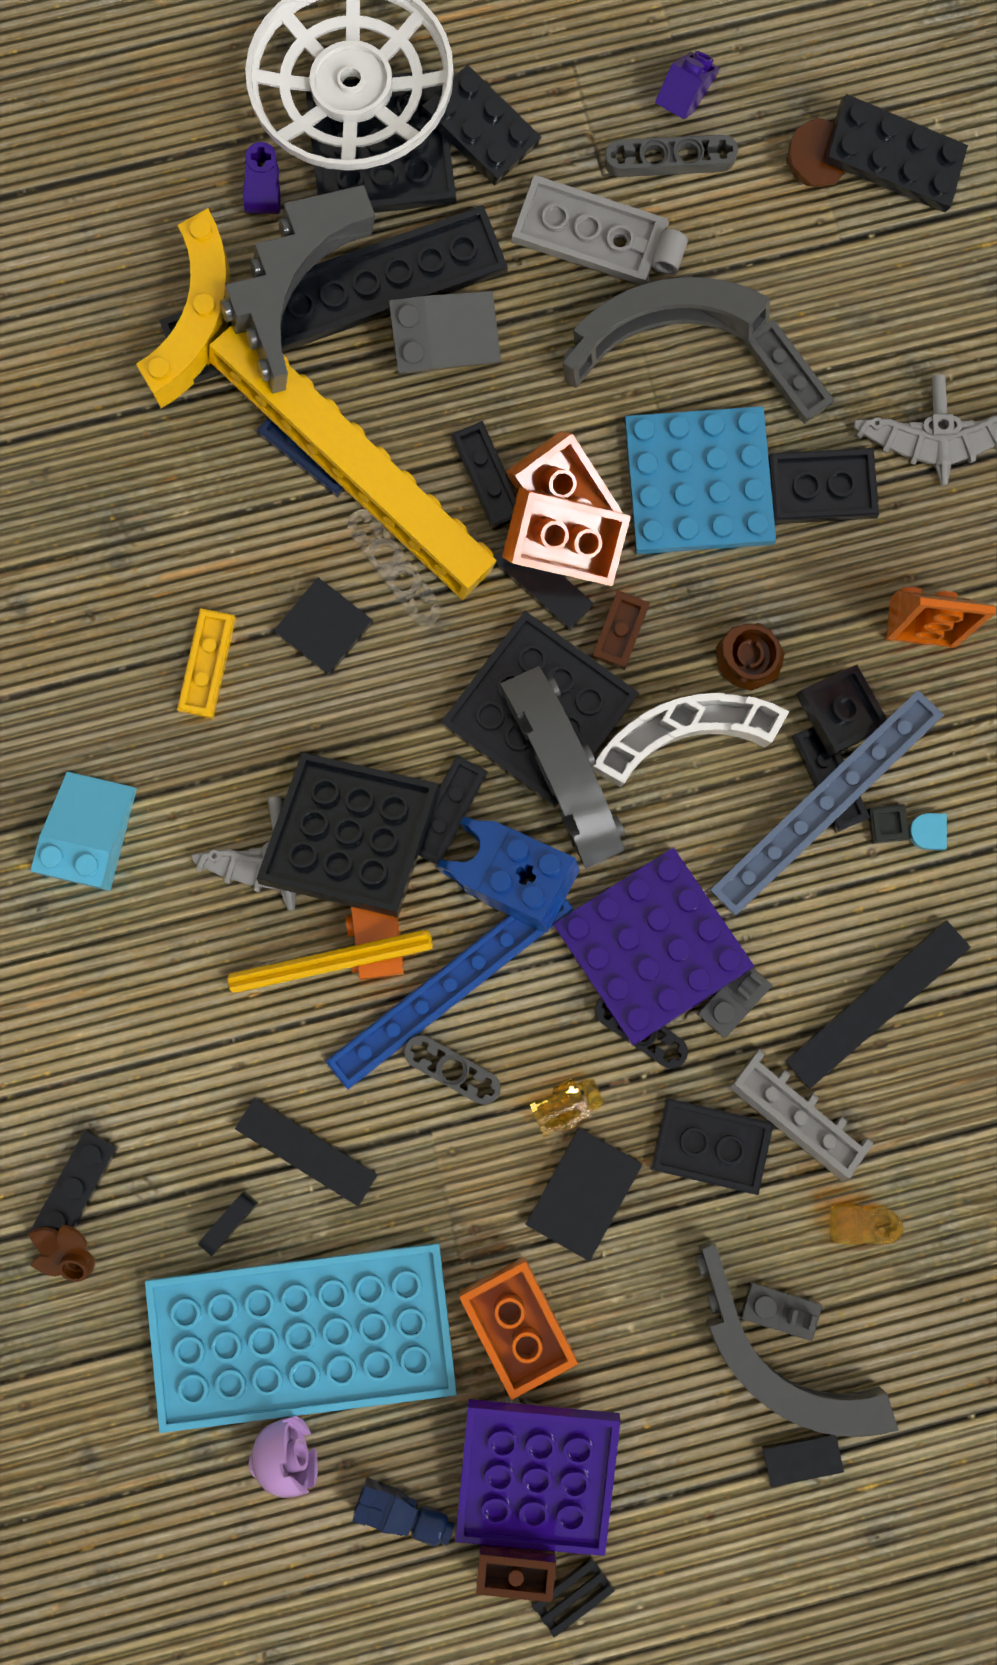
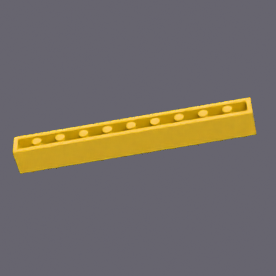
[209,325,497,601]

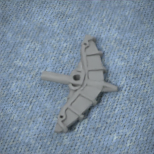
[854,375,997,486]
[192,796,296,911]

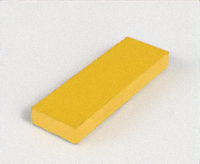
[177,608,236,719]

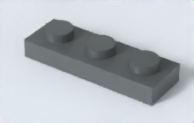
[743,319,834,424]

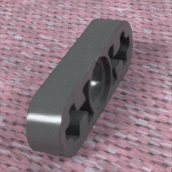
[405,1036,501,1105]

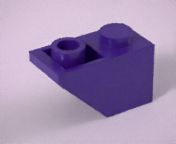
[655,51,720,119]

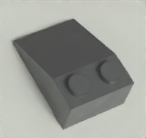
[389,291,501,375]

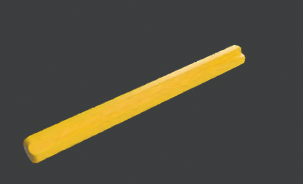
[227,930,433,993]

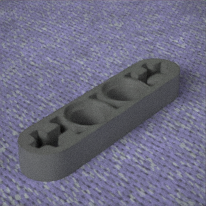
[604,135,738,177]

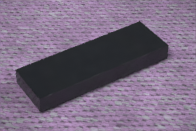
[451,421,517,530]
[494,546,594,631]
[791,727,871,833]
[418,755,488,865]

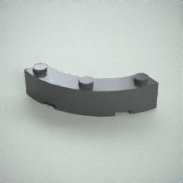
[500,666,625,869]

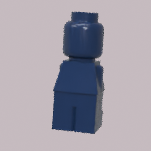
[352,1477,455,1547]

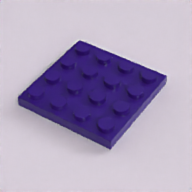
[553,847,755,1047]
[455,1399,621,1556]

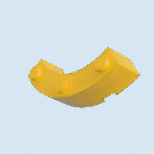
[136,208,231,409]

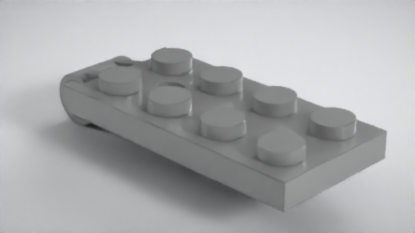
[512,175,688,285]

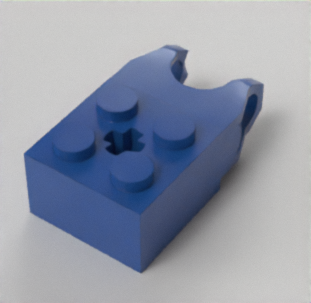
[436,817,580,933]

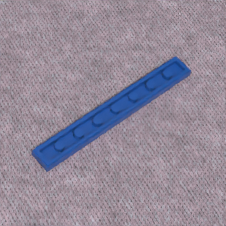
[325,899,574,1090]

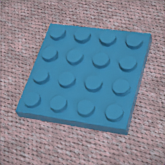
[624,406,776,554]

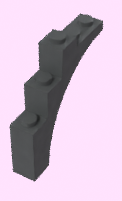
[220,185,375,394]

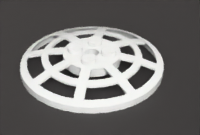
[245,0,454,170]

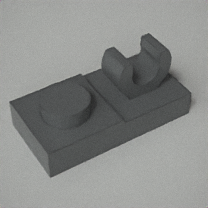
[697,968,773,1039]
[740,1281,823,1341]

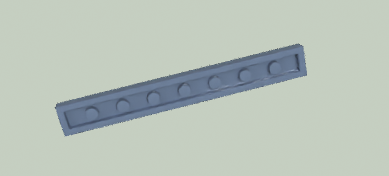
[710,690,944,916]

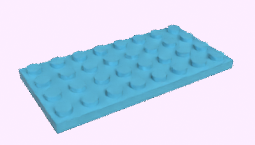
[145,1243,457,1433]

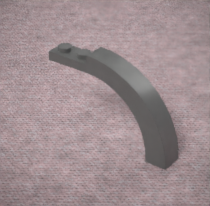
[695,1241,899,1437]

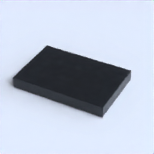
[768,448,879,524]
[650,1098,774,1195]
[525,1127,643,1262]

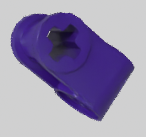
[243,142,281,214]

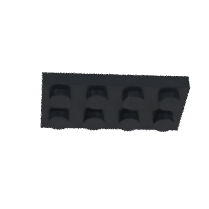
[823,94,968,212]

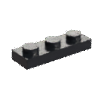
[31,1130,119,1231]

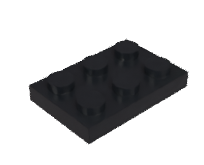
[420,64,542,186]

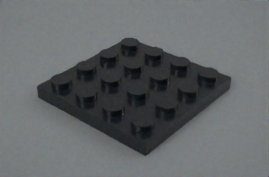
[306,69,456,213]
[441,611,639,808]
[256,752,439,918]

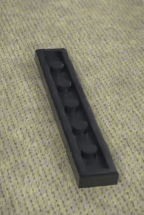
[784,920,971,1089]

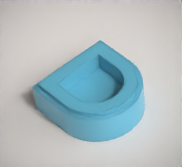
[909,813,947,851]

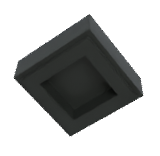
[867,804,910,844]

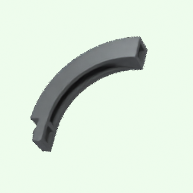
[562,277,770,388]

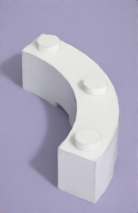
[592,693,789,787]

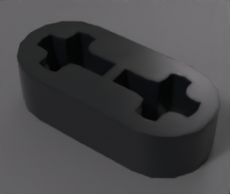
[198,1190,258,1257]

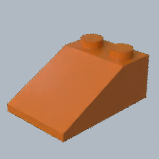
[505,431,623,513]

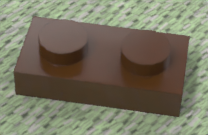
[592,590,650,670]

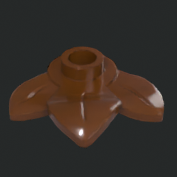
[28,1224,95,1282]

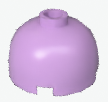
[249,1416,318,1498]

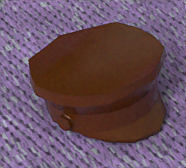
[786,117,845,187]
[716,623,785,691]

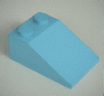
[30,772,137,891]

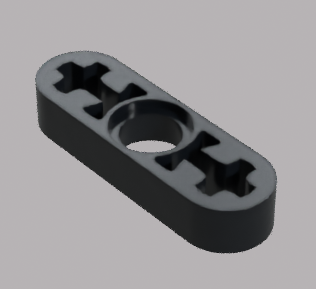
[594,998,688,1068]

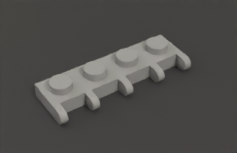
[729,1048,873,1182]

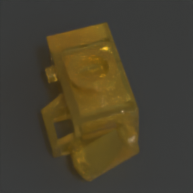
[530,1079,604,1137]

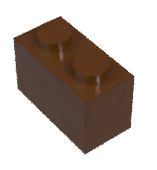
[476,1545,556,1603]

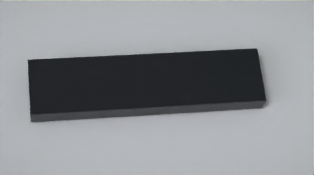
[235,1097,378,1207]

